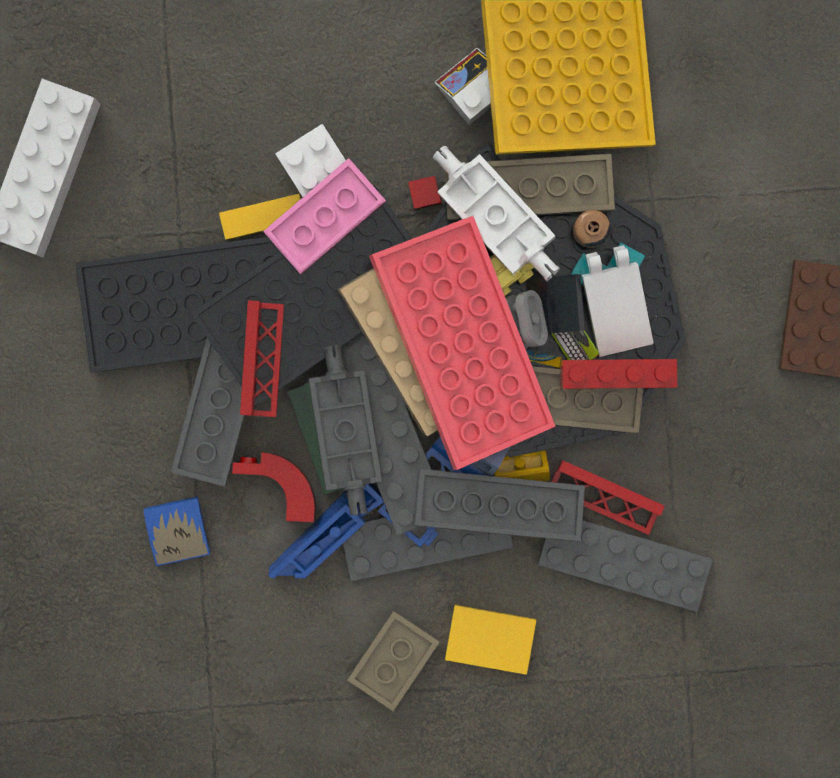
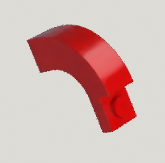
[232,452,316,522]

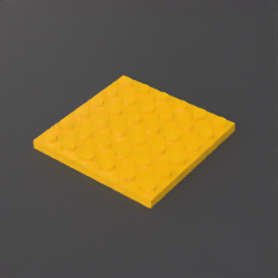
[481,0,656,154]

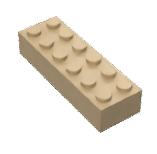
[337,268,438,436]

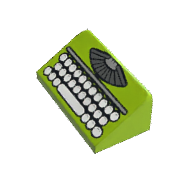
[551,331,600,360]

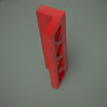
[240,300,284,417]
[551,460,665,535]

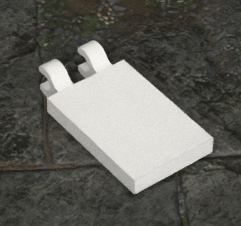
[581,245,654,357]

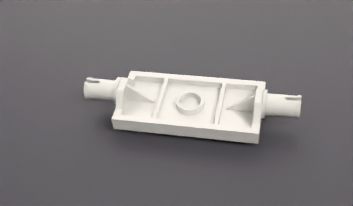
[433,146,560,281]

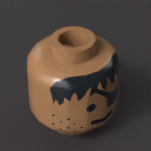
[573,210,611,248]

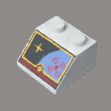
[435,48,491,125]

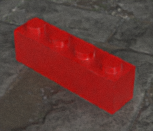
[560,359,677,389]

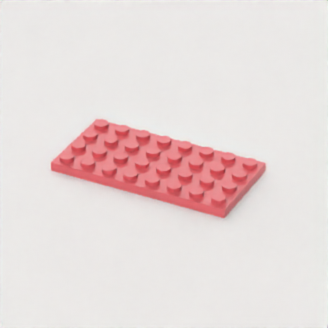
[369,216,556,470]

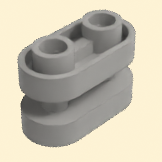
[505,290,548,349]

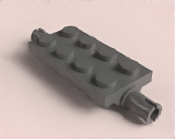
[308,345,382,515]

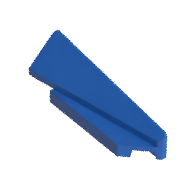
[268,483,384,578]

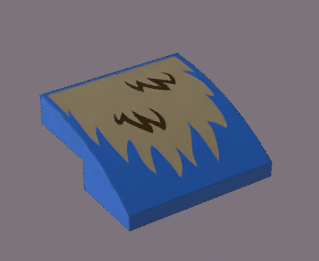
[143,496,211,566]

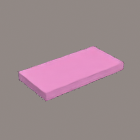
[263,158,386,275]

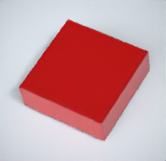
[408,176,441,210]

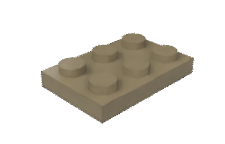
[347,610,440,711]

